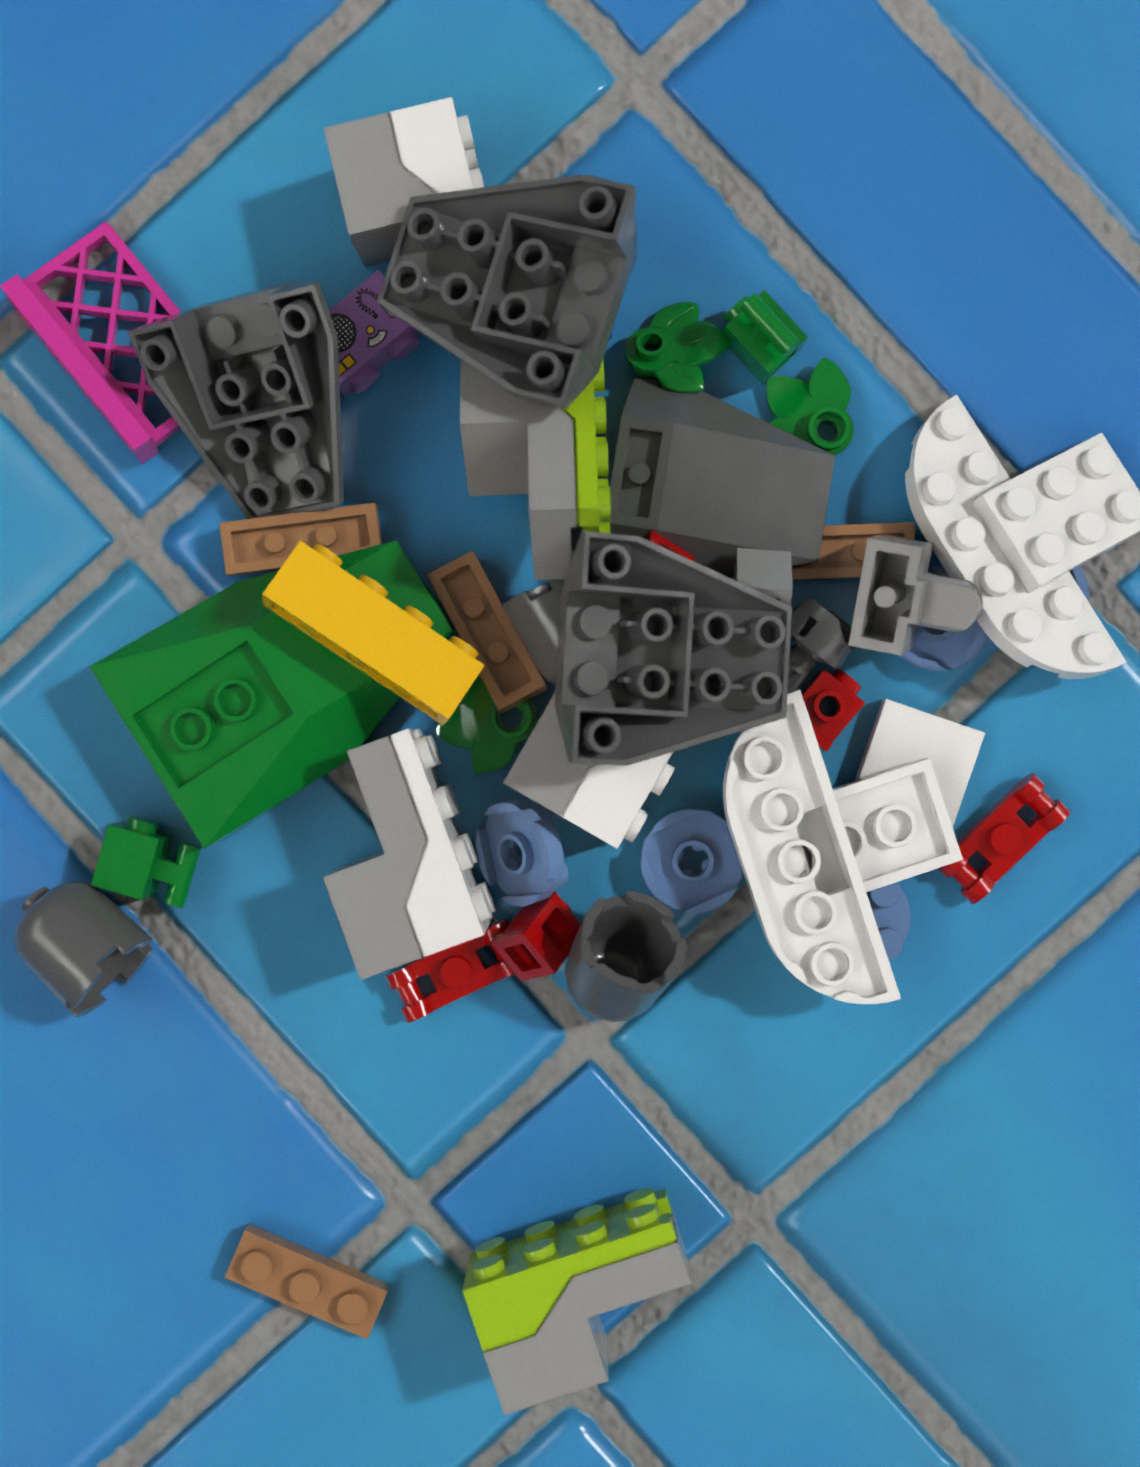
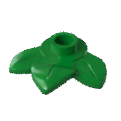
[625,302,731,394]
[766,358,854,456]
[435,675,538,773]

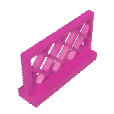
[0,221,181,464]

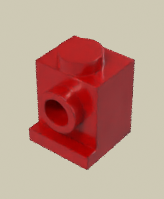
[801,669,865,752]
[490,892,581,981]

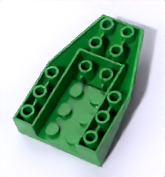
[90,540,454,848]

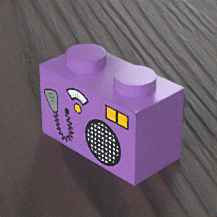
[329,270,422,397]

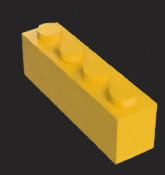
[262,541,485,726]

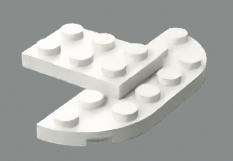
[905,395,1140,679]
[723,689,963,1004]

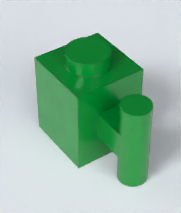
[723,290,808,385]
[91,816,201,908]

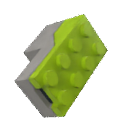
[460,360,611,580]
[462,1188,692,1416]

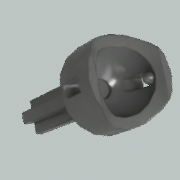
[788,597,855,693]

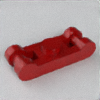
[937,773,1071,904]
[385,918,515,1023]

